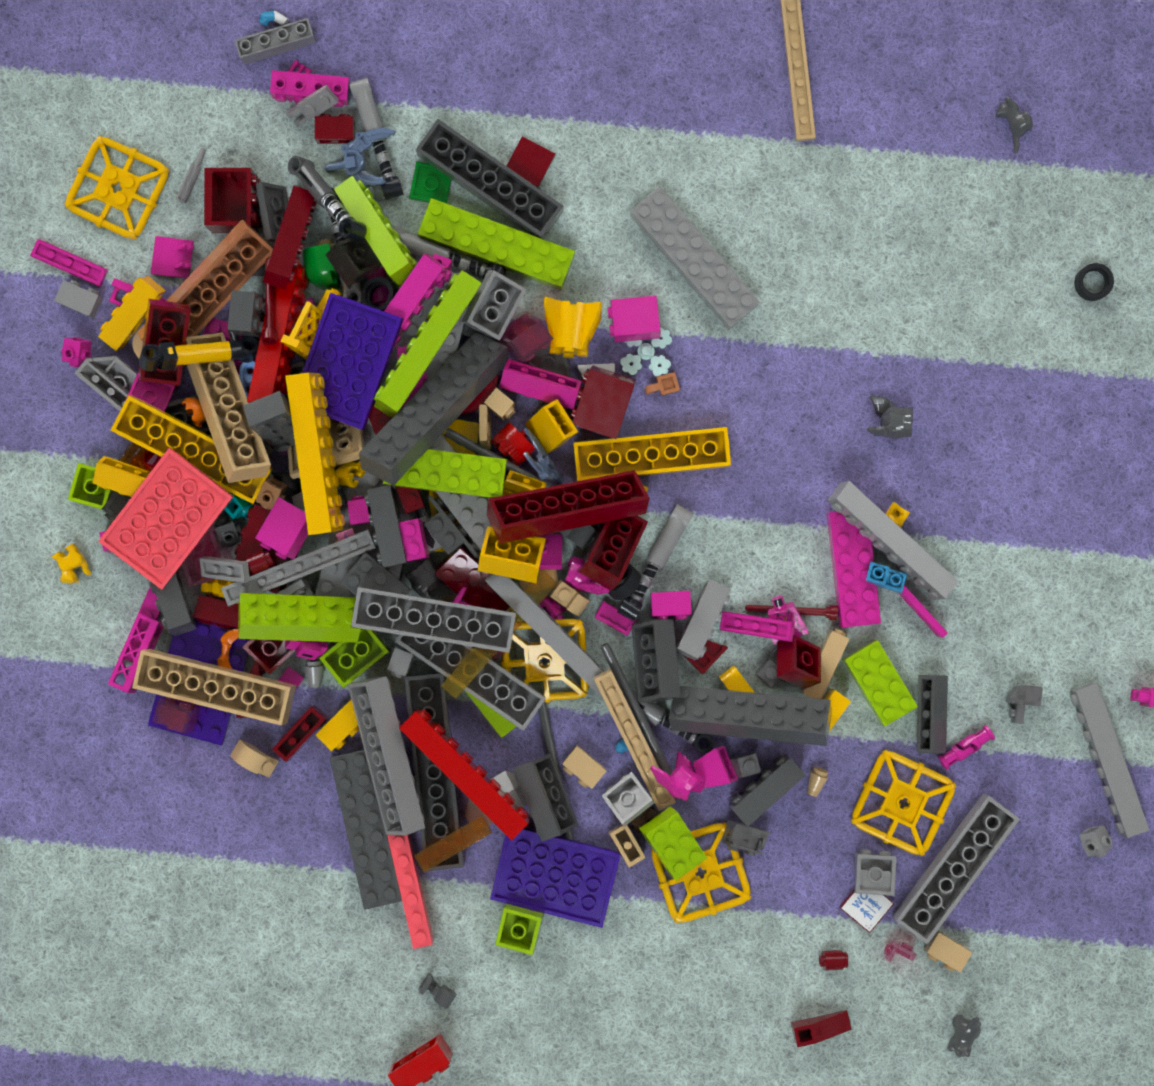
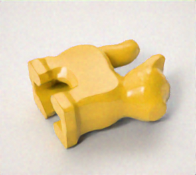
[335,461,366,488]
[52,544,92,584]

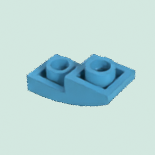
[866,562,907,593]

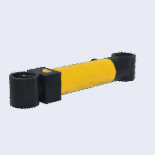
[139,330,259,372]

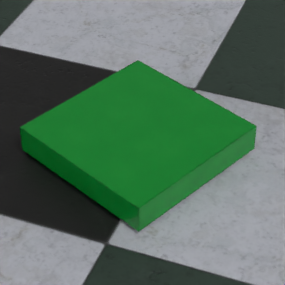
[409,161,452,204]

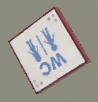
[839,888,894,933]

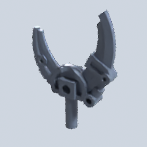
[325,128,396,187]
[523,428,564,484]

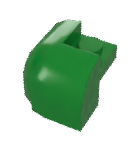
[302,244,341,290]

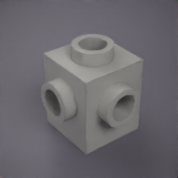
[1079,825,1113,858]

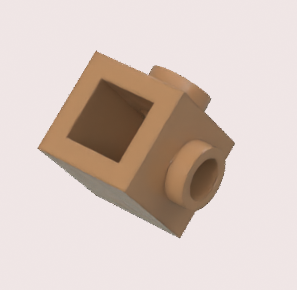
[256,477,288,510]

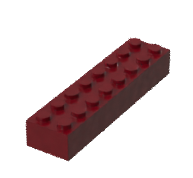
[486,470,650,544]

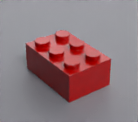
[388,1034,453,1086]

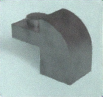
[1005,685,1043,724]

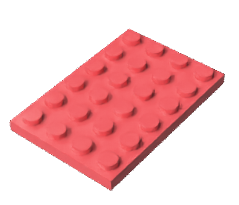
[98,448,234,590]

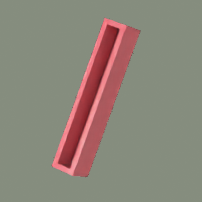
[387,834,434,949]

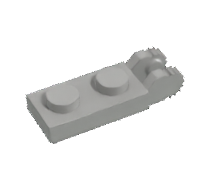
[286,85,339,127]

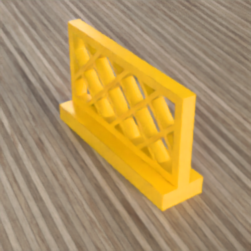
[281,301,323,360]

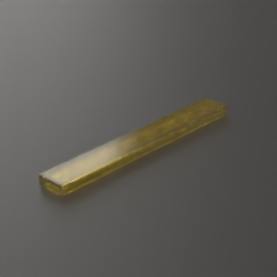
[441,570,558,699]

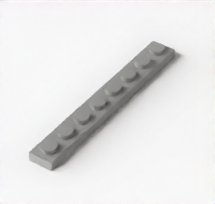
[221,530,376,606]

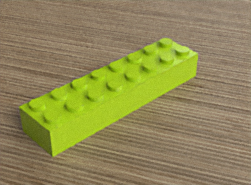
[418,198,575,291]
[374,270,482,418]

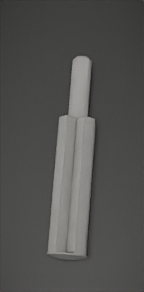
[176,148,206,203]

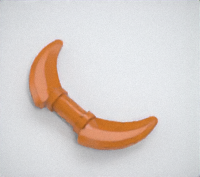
[217,628,238,669]

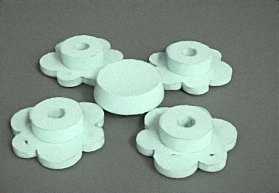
[620,327,672,377]

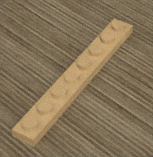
[780,0,816,142]
[593,669,676,811]

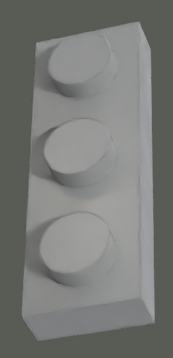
[199,556,250,583]

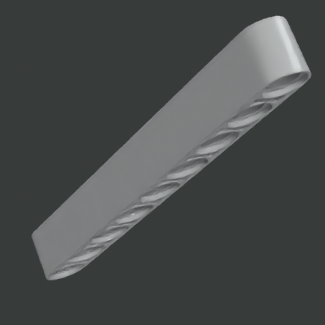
[485,574,605,700]

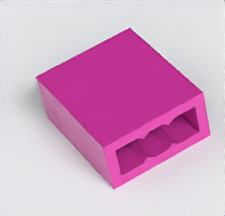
[607,296,661,343]
[255,497,308,560]

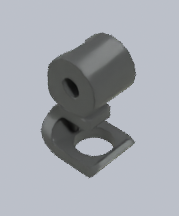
[418,973,457,1009]

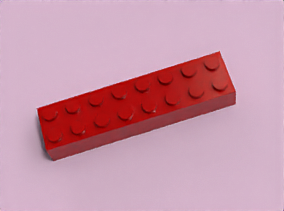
[247,261,309,403]
[399,709,530,841]

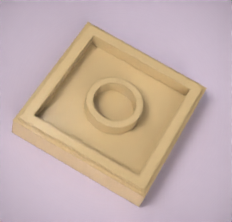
[479,405,491,451]

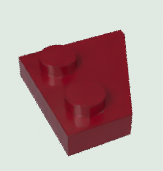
[681,640,728,675]

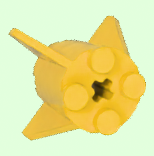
[544,297,602,358]

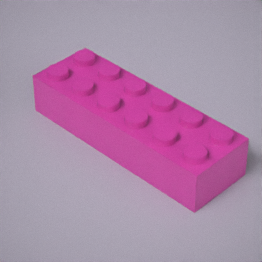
[826,512,881,628]

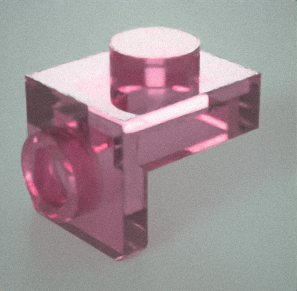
[883,940,917,962]

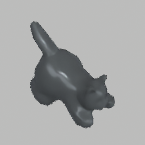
[995,96,1033,153]
[947,1015,981,1057]

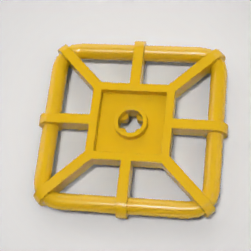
[64,136,170,240]
[500,619,589,703]
[850,750,957,857]
[650,822,752,924]

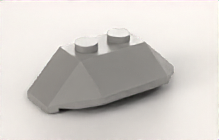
[74,356,137,411]
[465,770,527,832]

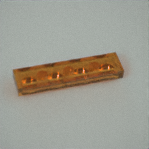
[414,815,492,872]

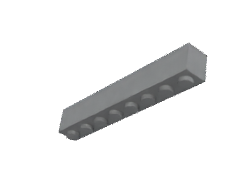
[827,481,958,600]
[1070,682,1150,838]

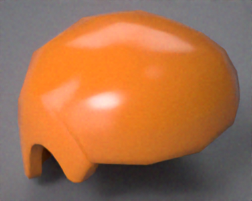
[181,397,206,427]

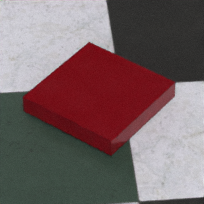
[507,136,556,188]

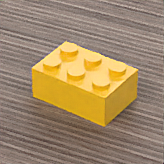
[478,526,546,583]

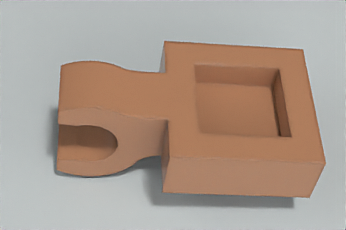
[644,372,680,396]

